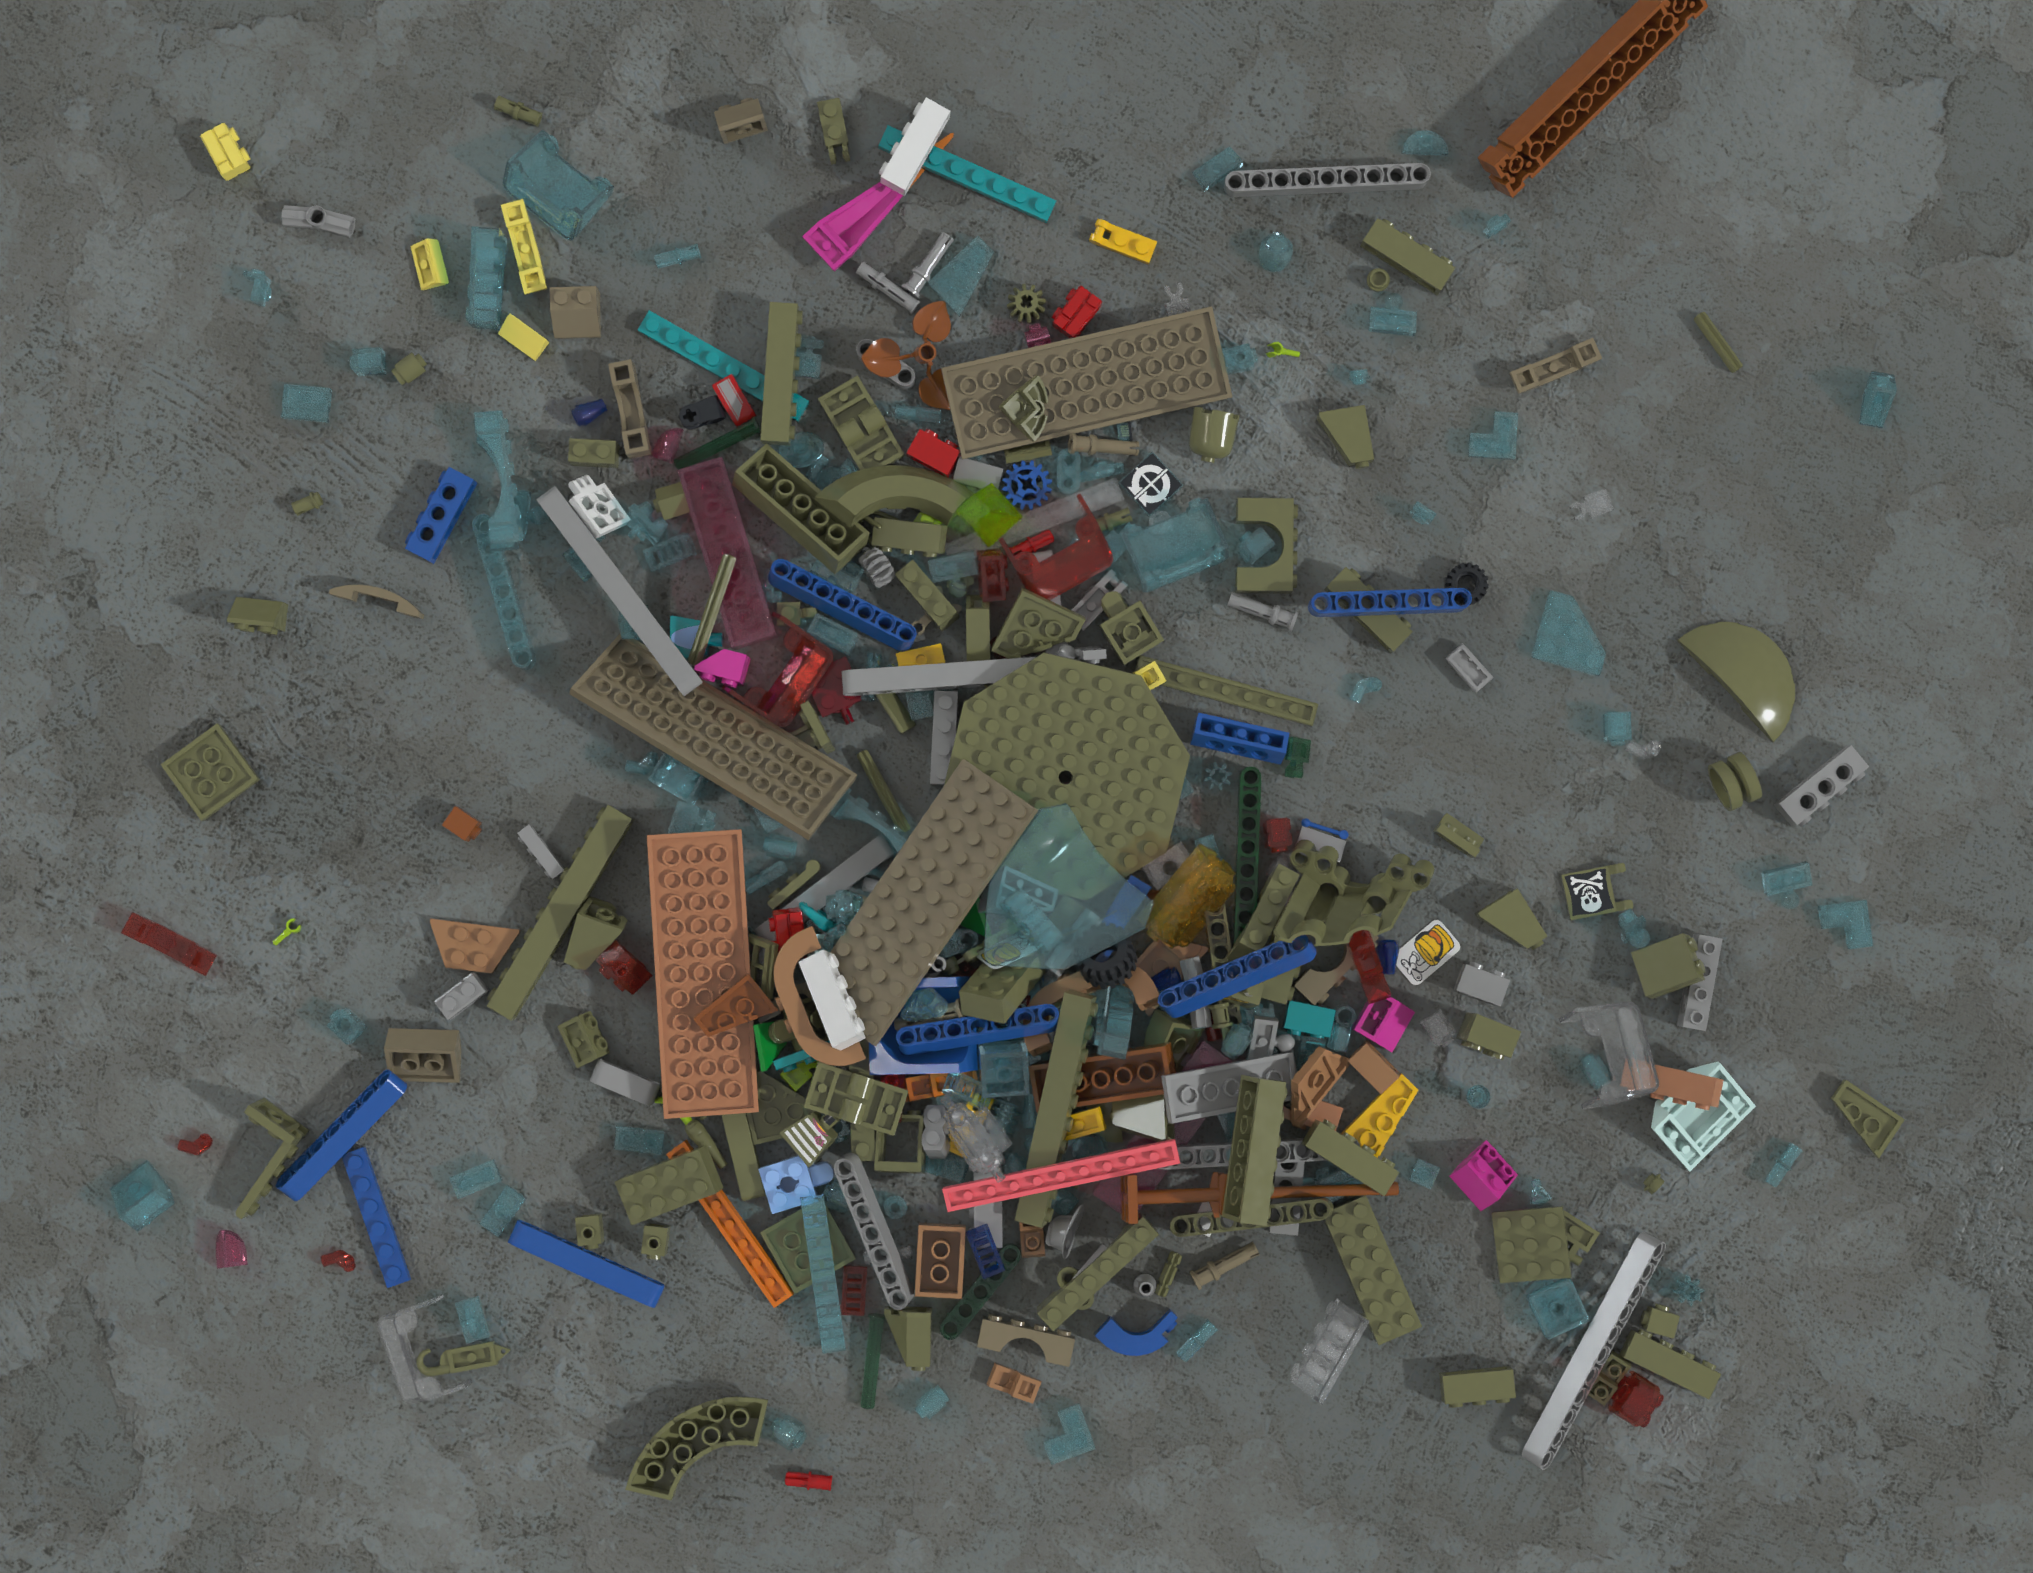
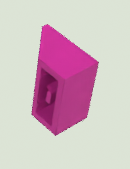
[694,649,751,688]
[1351,989,1415,1053]
[1449,1140,1518,1211]

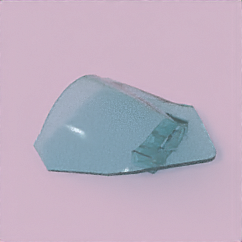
[984,803,1153,970]

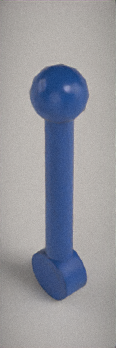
[1301,818,1348,839]

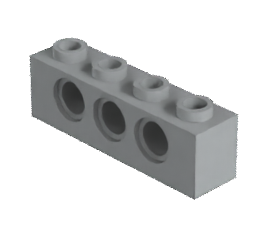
[1774,745,1869,827]
[1677,934,1723,1031]
[1268,1138,1306,1236]

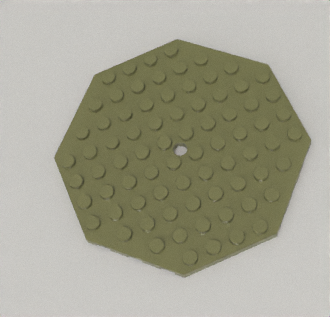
[944,652,1190,901]

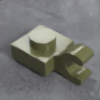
[777,602,818,627]

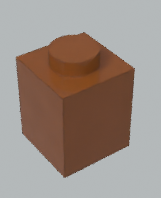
[442,806,482,842]

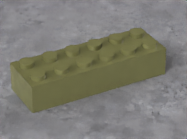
[732,443,870,574]
[1222,1075,1287,1226]
[1320,1195,1422,1345]

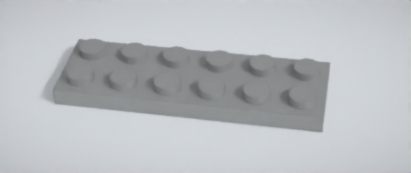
[1161,1052,1296,1124]

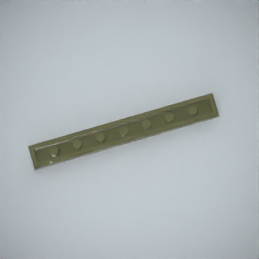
[1135,655,1319,727]

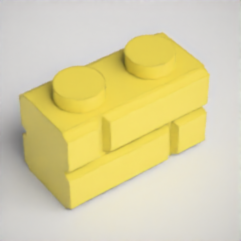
[200,123,251,181]

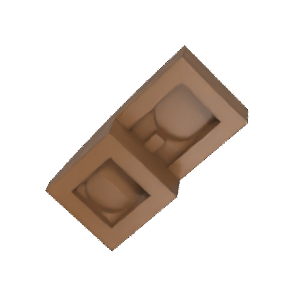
[986,1362,1041,1404]

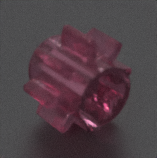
[1024,323,1051,348]

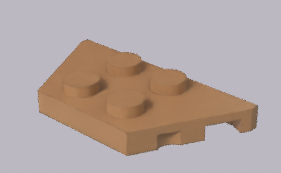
[430,919,521,973]
[1135,934,1209,1016]
[1291,1046,1350,1128]

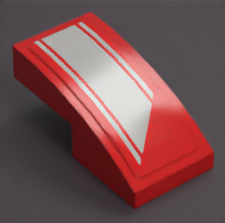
[712,374,757,427]

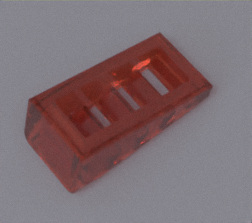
[841,1266,867,1316]

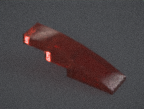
[1347,930,1391,1004]

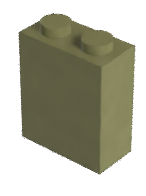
[1631,933,1705,999]

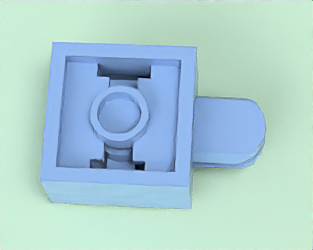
[758,1155,834,1214]

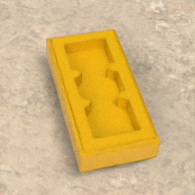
[896,643,945,666]

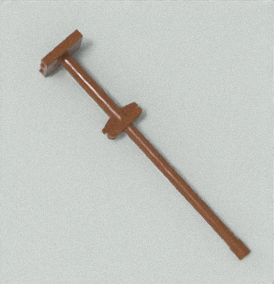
[1120,1172,1399,1224]

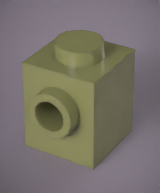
[653,481,691,520]
[575,1213,604,1249]
[641,1223,670,1260]
[1640,1303,1680,1339]

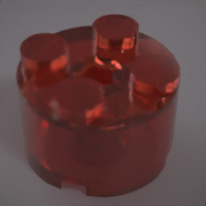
[1608,1371,1664,1428]

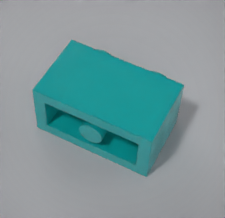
[1282,1001,1336,1041]

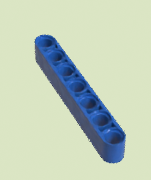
[768,559,917,652]
[1308,588,1472,617]
[1158,935,1317,1018]
[896,1004,1059,1055]
[276,1069,407,1201]
[508,1220,665,1308]

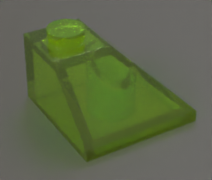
[957,483,1023,548]

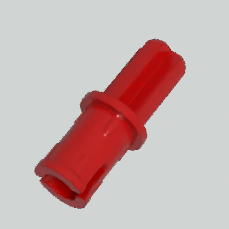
[1008,530,1054,561]
[785,1471,833,1491]

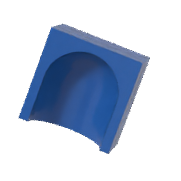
[869,976,978,1075]

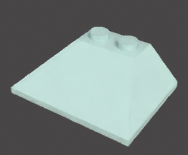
[1651,1062,1756,1172]

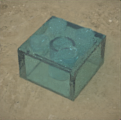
[978,1040,1029,1098]

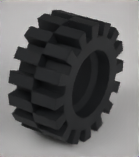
[1444,562,1489,605]

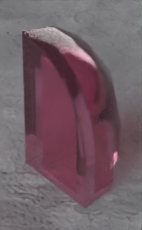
[651,428,684,464]
[216,1230,248,1269]

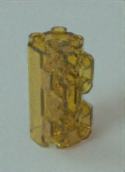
[1137,843,1236,949]

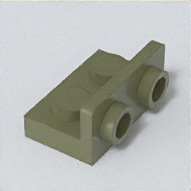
[1433,813,1484,858]
[557,1011,610,1068]

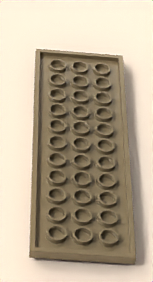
[941,306,1232,460]
[569,632,857,840]
[803,759,1038,1046]

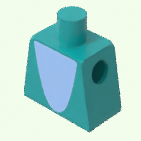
[670,616,723,660]

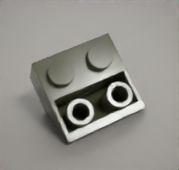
[227,597,288,635]

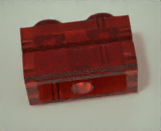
[1263,818,1293,853]

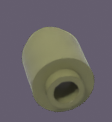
[391,352,427,385]

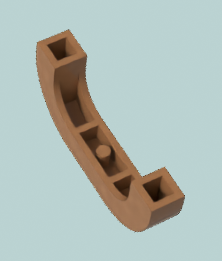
[774,926,866,1066]
[1023,961,1160,1057]

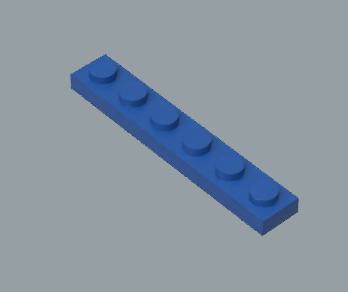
[342,1147,411,1288]

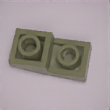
[1588,1351,1631,1406]

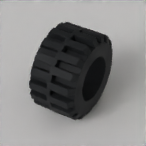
[1074,923,1137,989]

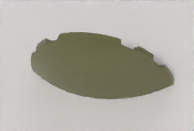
[1677,622,1795,742]

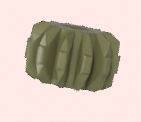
[1007,284,1046,324]

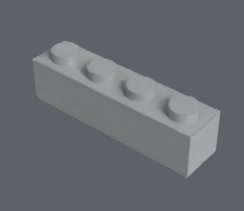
[517,824,565,880]

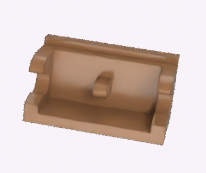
[1348,1039,1400,1094]

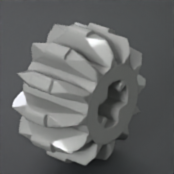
[859,547,895,588]

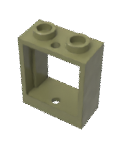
[874,1110,926,1174]

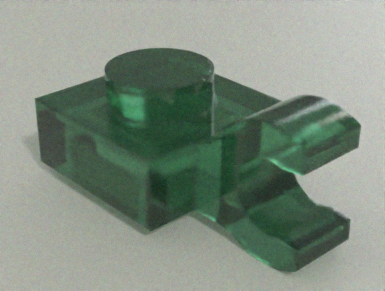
[1285,737,1311,778]

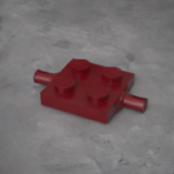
[804,649,865,725]

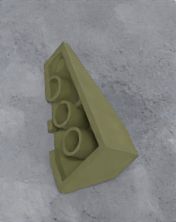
[1144,1010,1204,1072]

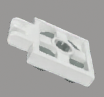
[568,475,631,539]

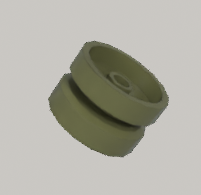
[1708,752,1762,811]

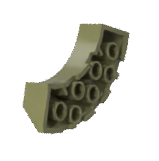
[814,465,975,528]
[625,1396,768,1500]

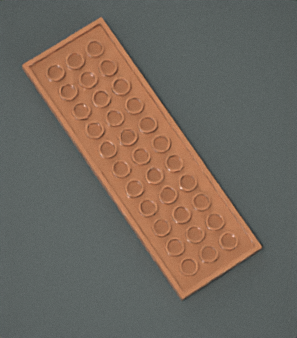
[647,829,759,1119]

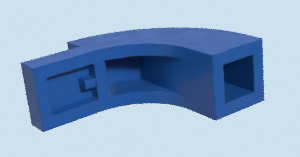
[1094,1309,1178,1356]

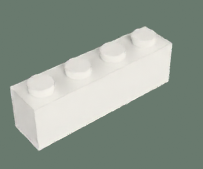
[879,97,950,196]
[798,950,866,1050]

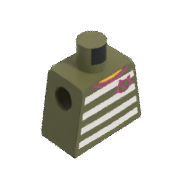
[780,1111,840,1167]

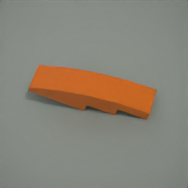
[883,1070,979,1102]

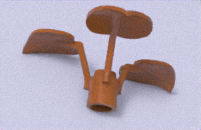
[861,301,951,410]

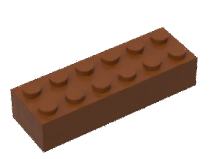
[1028,1042,1176,1113]

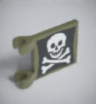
[1561,863,1633,920]

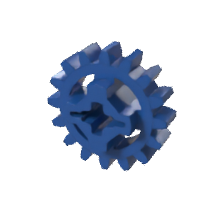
[1002,460,1052,511]

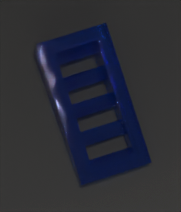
[966,1224,1005,1279]

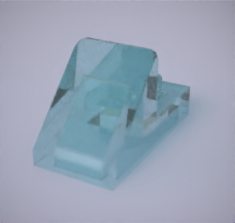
[1296,1036,1326,1072]

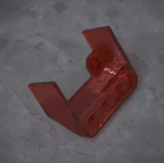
[999,494,1113,600]
[721,611,833,727]

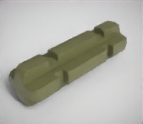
[1155,1251,1182,1297]

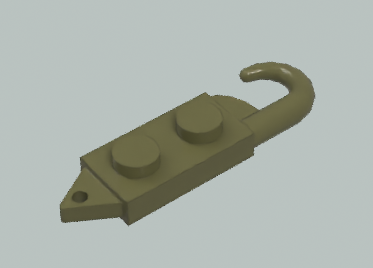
[416,1340,511,1376]

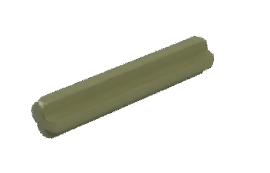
[1694,312,1743,373]

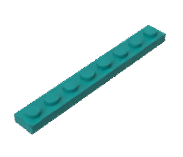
[878,125,1057,223]
[638,310,810,422]

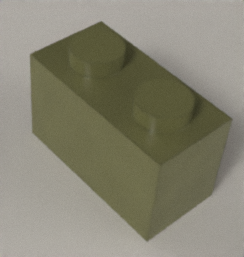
[568,438,620,468]

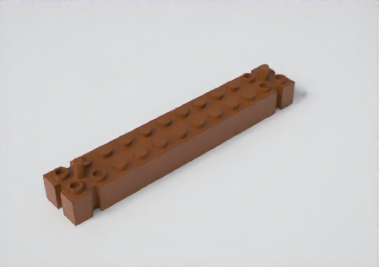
[1478,0,1708,198]

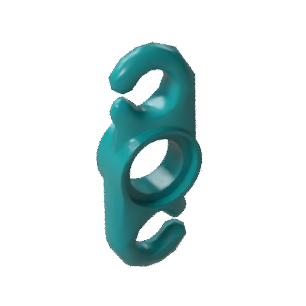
[799,902,844,938]

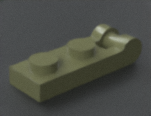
[767,860,821,910]

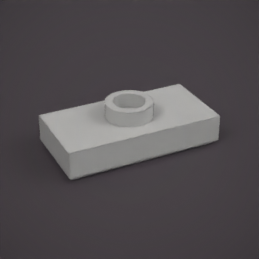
[1445,643,1494,693]

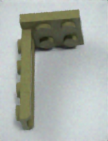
[790,701,835,754]
[236,1098,309,1219]

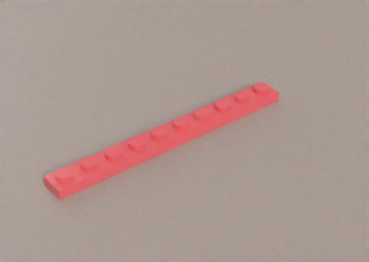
[942,1139,1180,1212]

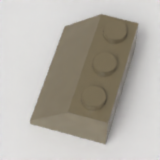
[384,1028,461,1083]

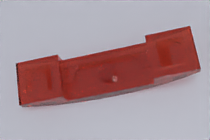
[121,912,217,976]

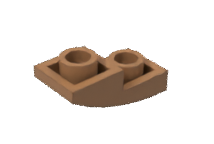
[1019,1222,1045,1258]

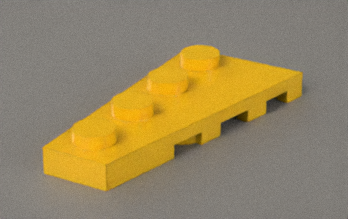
[1341,1073,1418,1158]

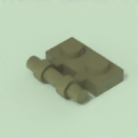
[1564,1210,1600,1266]

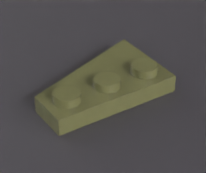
[1831,1079,1905,1158]

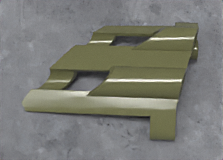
[1273,840,1435,946]

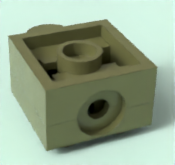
[1098,591,1164,665]
[768,997,829,1052]

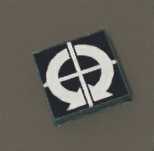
[1118,451,1184,517]

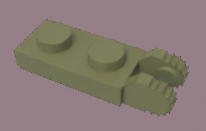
[817,98,850,165]

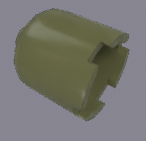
[1189,407,1240,463]

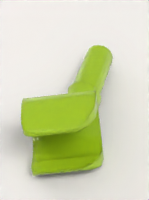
[1266,342,1300,358]
[272,918,301,945]

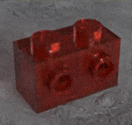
[977,548,1009,602]
[596,940,653,995]

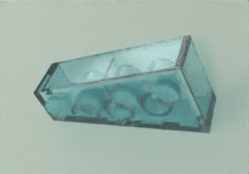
[465,226,507,330]
[1094,985,1135,1059]

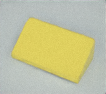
[410,238,449,290]
[498,313,549,361]

